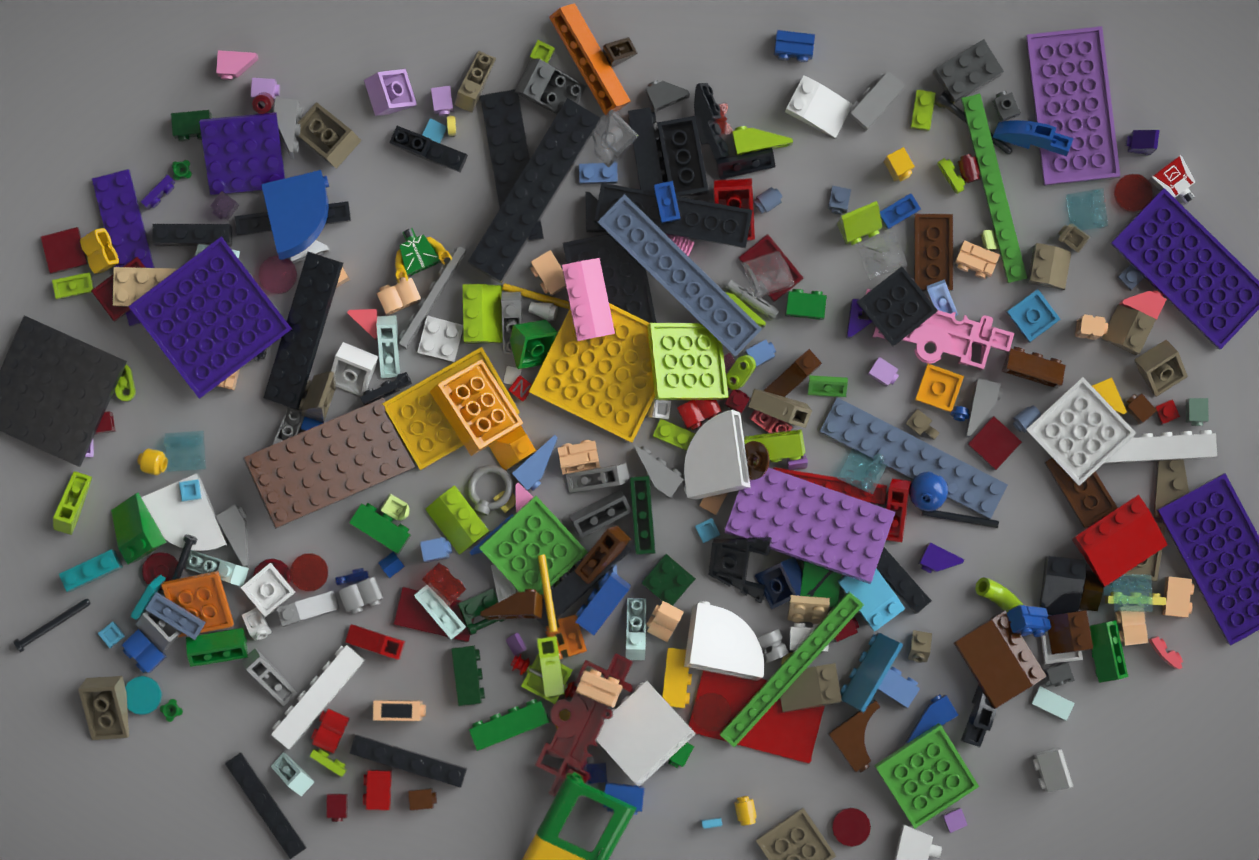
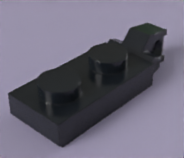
[360,372,412,406]

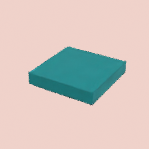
[130,575,166,620]

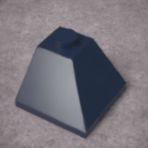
[755,557,803,610]

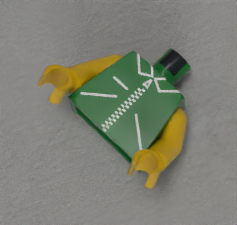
[394,228,452,283]

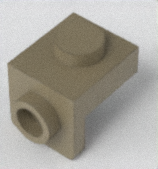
[1058,223,1091,253]
[908,630,932,663]

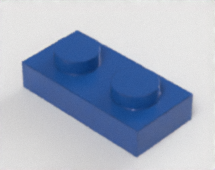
[654,181,681,223]
[880,193,921,229]

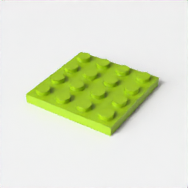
[647,323,728,400]

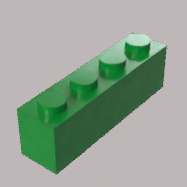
[469,699,550,751]

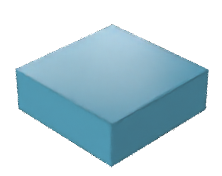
[422,118,448,143]
[179,479,202,502]
[695,518,720,543]
[98,621,125,648]
[702,817,722,829]

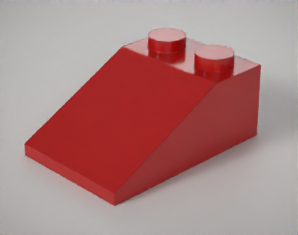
[714,178,755,240]

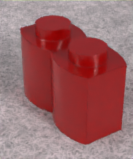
[677,400,722,430]
[311,709,350,754]

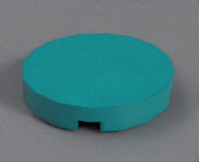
[125,676,162,715]

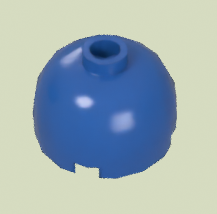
[909,472,948,511]

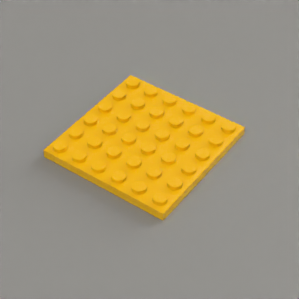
[529,303,655,443]

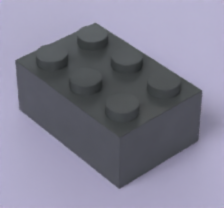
[933,39,1004,104]

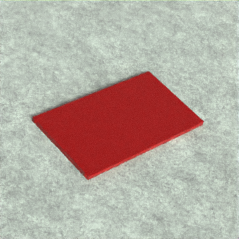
[689,670,825,764]

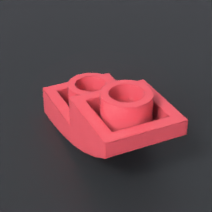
[748,410,793,433]
[1149,636,1183,669]

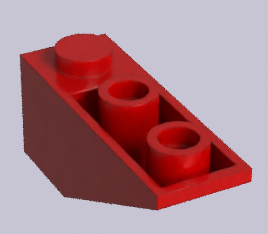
[345,624,406,660]

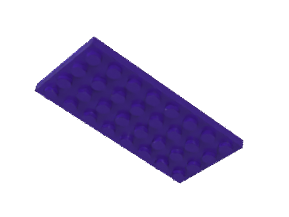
[1110,188,1259,350]
[1157,473,1259,645]

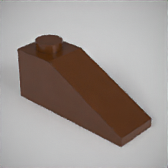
[575,526,631,584]
[481,589,543,620]

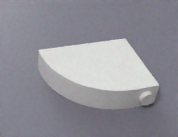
[684,410,750,500]
[141,474,229,551]
[684,601,764,681]

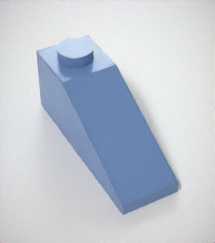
[512,435,558,491]

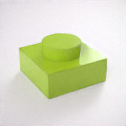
[529,40,555,63]

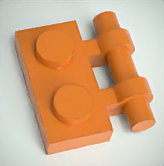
[545,614,587,659]

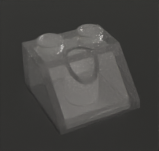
[743,251,794,299]

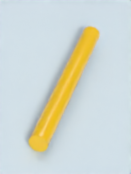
[502,283,570,309]
[538,555,557,632]

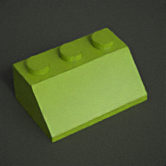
[462,284,503,344]
[425,485,490,555]

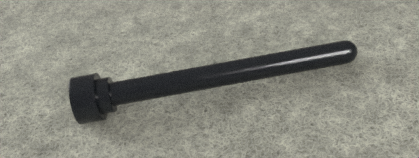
[934,92,1012,154]

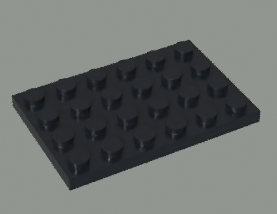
[563,234,657,323]

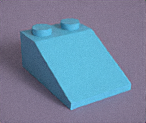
[838,569,905,632]

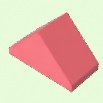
[347,309,378,340]

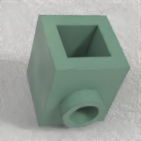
[1185,398,1209,426]

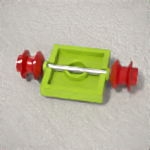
[510,653,577,704]

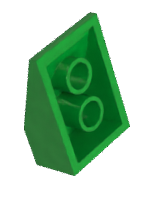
[111,493,167,565]

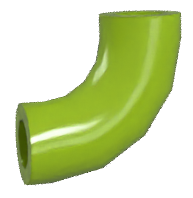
[975,577,1024,612]

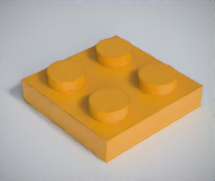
[915,364,964,413]

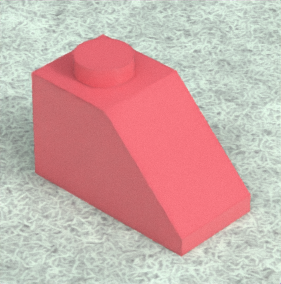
[1119,290,1167,320]

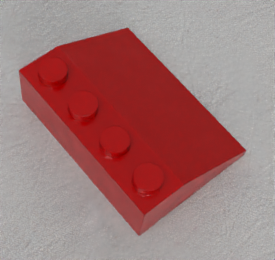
[1072,495,1168,587]

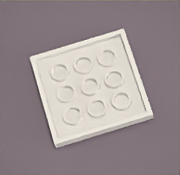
[1026,377,1136,486]

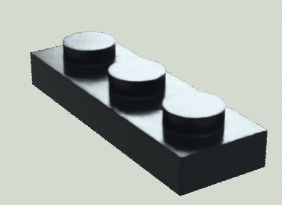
[716,148,776,180]

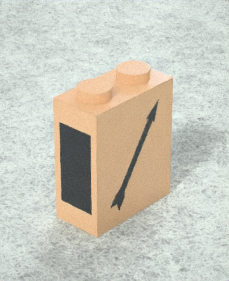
[373,700,426,721]

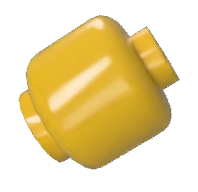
[137,448,168,475]

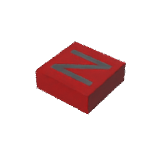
[508,375,532,402]

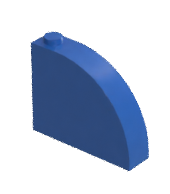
[261,170,329,260]

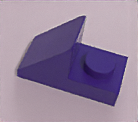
[846,299,872,339]

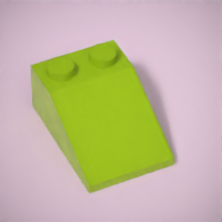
[837,201,882,245]

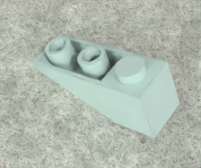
[185,550,249,586]
[626,598,646,660]

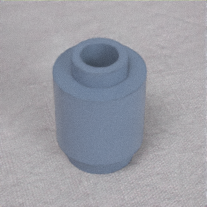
[753,187,783,214]
[1013,405,1042,433]

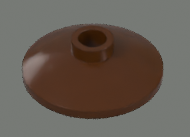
[745,441,770,480]

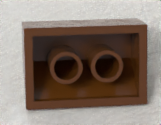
[1002,347,1066,389]

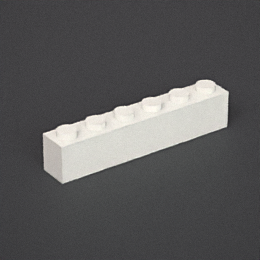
[1105,430,1217,463]
[271,645,365,749]

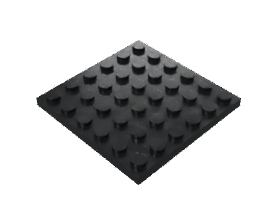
[0,315,127,467]

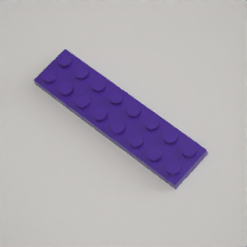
[92,169,155,326]

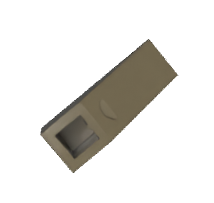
[455,51,496,112]
[748,388,812,428]

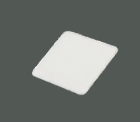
[503,366,521,385]

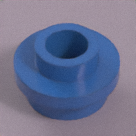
[950,406,970,421]

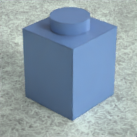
[745,340,776,367]

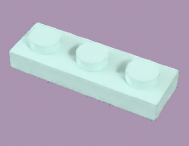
[414,583,466,640]

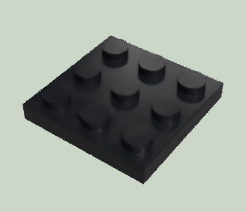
[856,266,938,347]

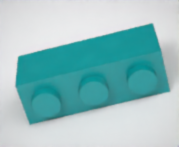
[59,549,123,592]

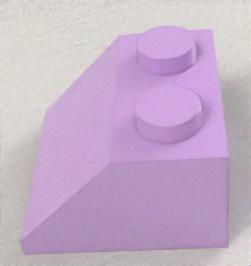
[364,69,417,116]

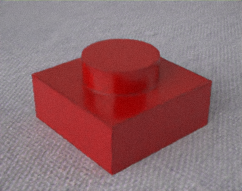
[1155,399,1180,425]

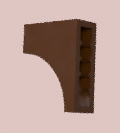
[763,349,822,397]
[828,700,881,773]

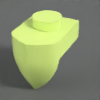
[380,493,410,521]

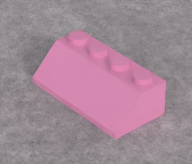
[562,258,615,341]

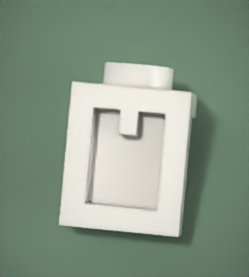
[242,608,272,641]

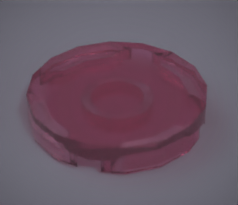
[259,255,298,294]

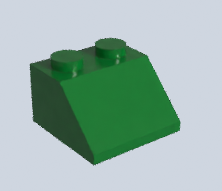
[510,319,557,369]

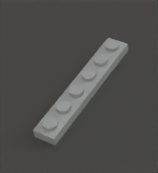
[398,246,466,349]

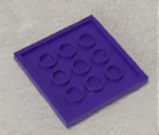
[200,112,285,195]

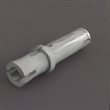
[725,279,779,320]

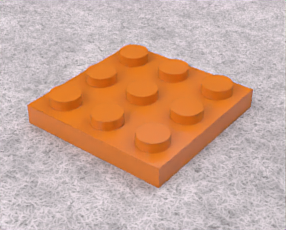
[162,571,234,637]

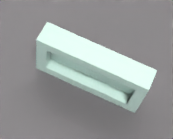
[1031,686,1075,721]

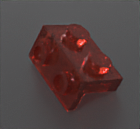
[422,563,466,606]

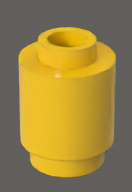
[734,796,757,826]

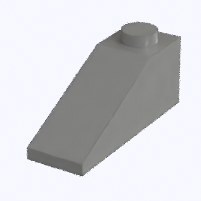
[965,379,1003,437]
[566,463,630,493]
[215,505,249,567]
[277,590,340,626]
[241,649,298,706]

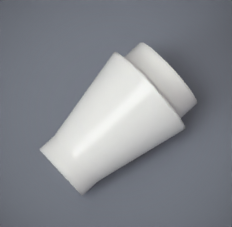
[529,302,558,321]

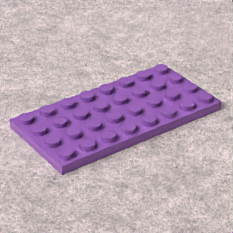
[1026,26,1121,186]
[724,467,895,584]

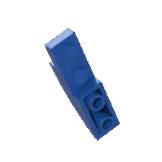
[993,120,1073,156]

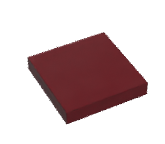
[41,227,88,274]
[967,416,1022,470]

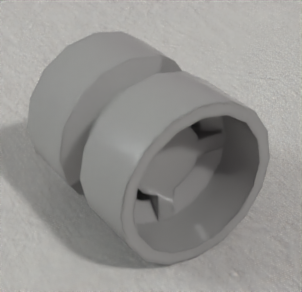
[757,629,789,663]

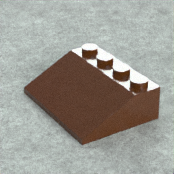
[954,610,1047,709]

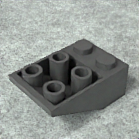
[515,58,586,114]

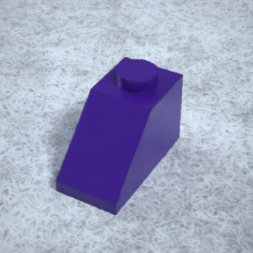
[1126,130,1160,155]
[918,542,964,573]

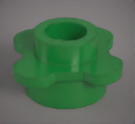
[172,160,192,180]
[160,699,183,722]

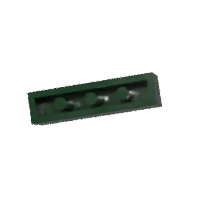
[630,476,655,555]

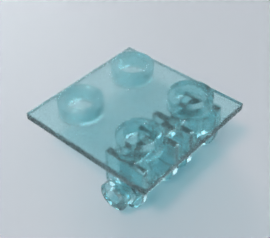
[1066,188,1108,230]
[164,431,206,472]
[838,449,887,494]
[1111,574,1153,612]

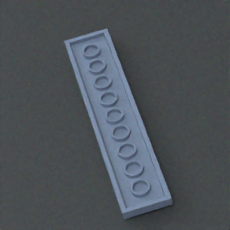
[598,194,762,356]
[819,397,1008,519]

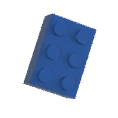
[576,571,631,636]

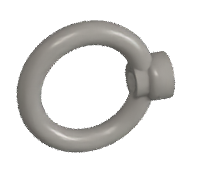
[468,465,513,515]

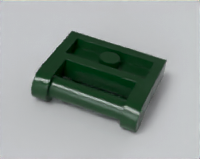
[457,588,505,635]

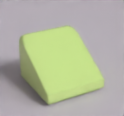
[981,230,999,251]

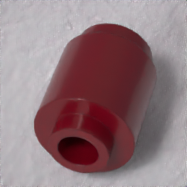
[252,92,274,114]
[958,154,980,183]

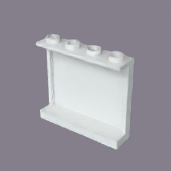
[597,681,696,786]

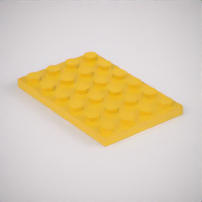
[382,347,520,471]

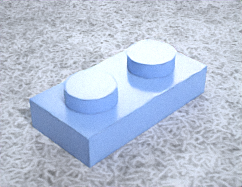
[927,279,958,316]

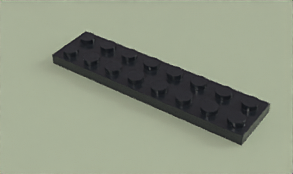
[480,89,544,242]
[594,183,753,249]
[263,252,344,410]

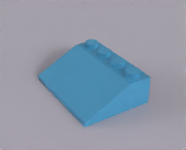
[840,633,903,712]

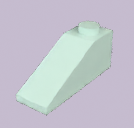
[376,315,400,378]

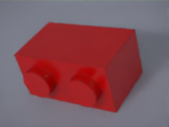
[363,770,392,810]

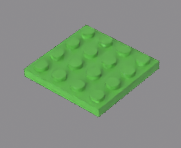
[479,495,588,595]
[874,723,979,829]

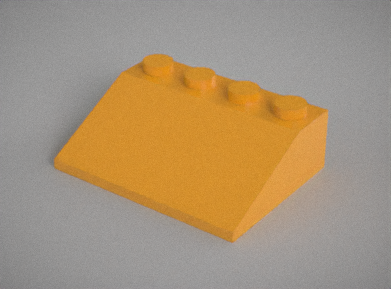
[430,359,523,456]

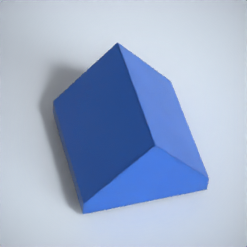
[378,551,405,578]

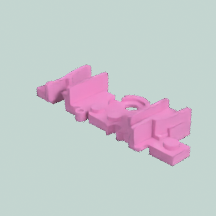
[865,289,1015,371]

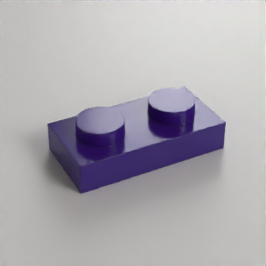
[141,175,176,209]

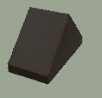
[603,37,638,67]
[1079,571,1104,612]

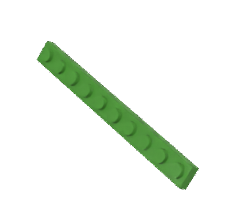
[961,94,1027,283]
[720,591,864,747]

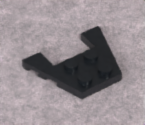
[708,537,772,603]

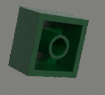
[641,554,696,606]

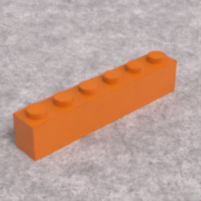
[549,3,631,115]

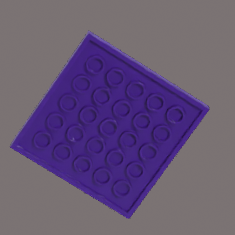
[128,237,292,399]

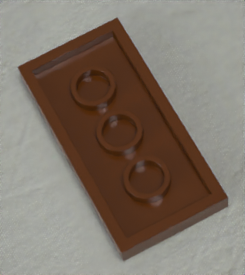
[914,214,953,291]
[1044,458,1118,528]

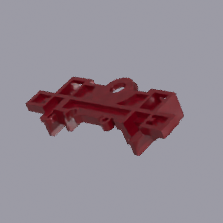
[535,653,633,797]

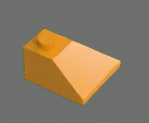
[489,426,536,470]

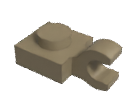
[906,409,939,440]

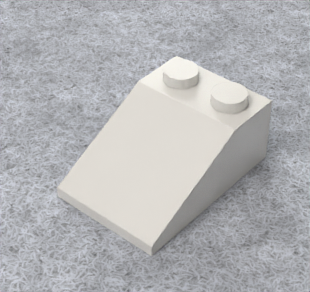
[785,75,853,139]

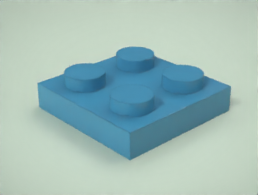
[1007,289,1061,343]

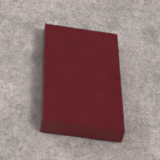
[394,587,475,642]

